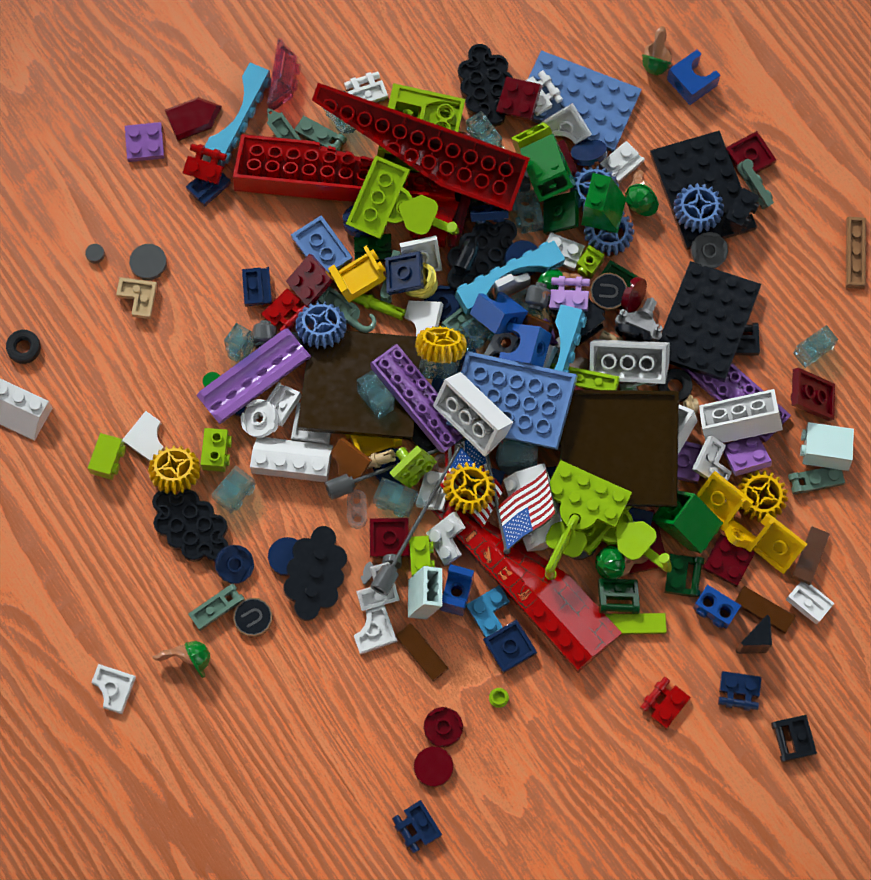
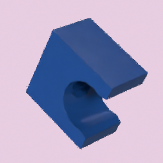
[667,49,720,105]
[470,292,528,334]
[499,323,552,367]
[440,564,474,616]

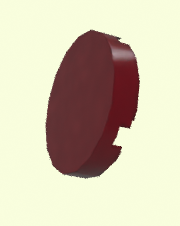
[621,277,647,313]
[423,707,463,748]
[414,746,454,787]

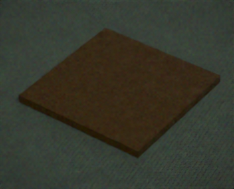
[297,329,422,440]
[559,390,679,507]

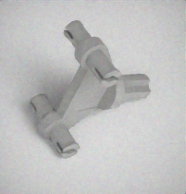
[615,297,663,342]

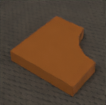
[330,437,372,490]

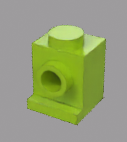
[576,245,605,279]

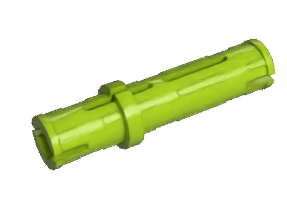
[352,294,406,321]

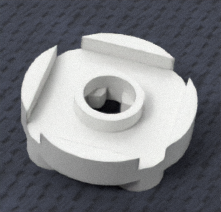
[241,399,279,438]

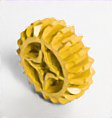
[415,326,467,364]
[148,445,201,494]
[443,462,496,515]
[737,470,788,522]

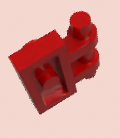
[182,144,227,185]
[261,288,309,332]
[640,677,691,729]

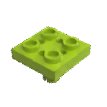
[389,446,437,488]

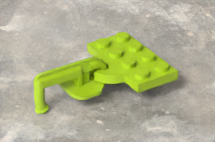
[346,155,459,239]
[545,460,632,580]
[579,506,672,572]

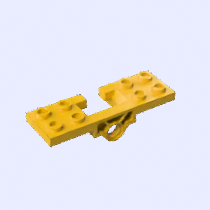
[697,471,807,574]

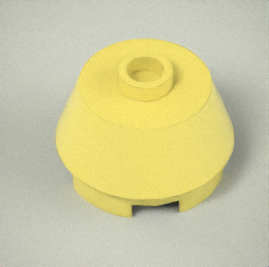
[405,262,438,299]

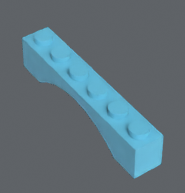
[203,63,272,167]
[455,241,565,315]
[554,305,587,373]

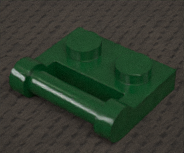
[664,554,704,598]
[598,578,640,614]

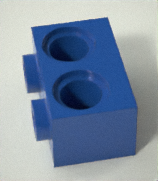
[693,584,741,629]

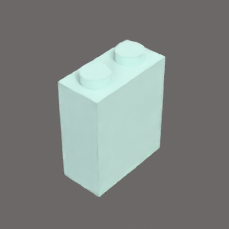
[800,422,854,471]
[408,566,442,620]

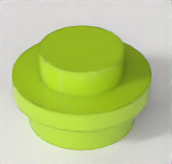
[489,688,509,708]

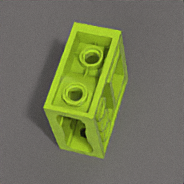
[377,83,465,173]

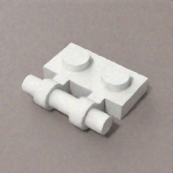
[525,71,563,116]
[344,72,388,103]

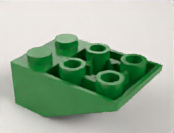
[520,134,576,202]

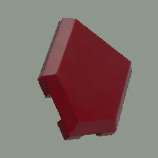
[165,97,222,141]

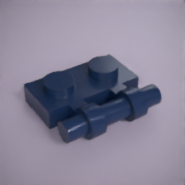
[718,671,762,711]
[392,800,442,854]

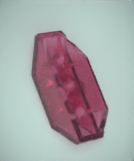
[267,38,301,110]

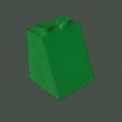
[581,173,626,233]
[652,490,723,553]

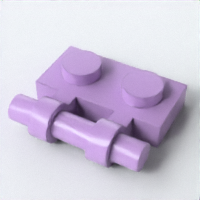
[549,276,590,311]

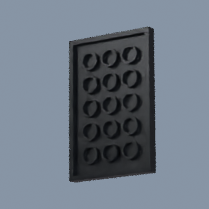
[650,130,757,250]
[658,261,761,382]

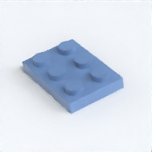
[291,215,353,275]

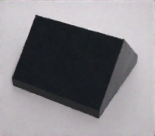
[736,615,772,654]

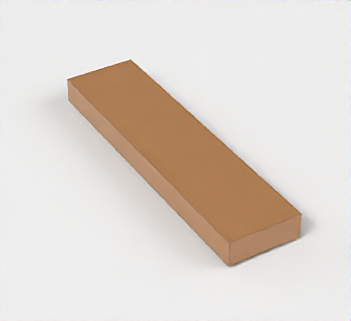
[846,217,866,289]

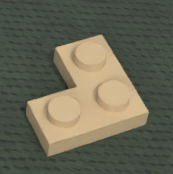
[116,277,157,319]

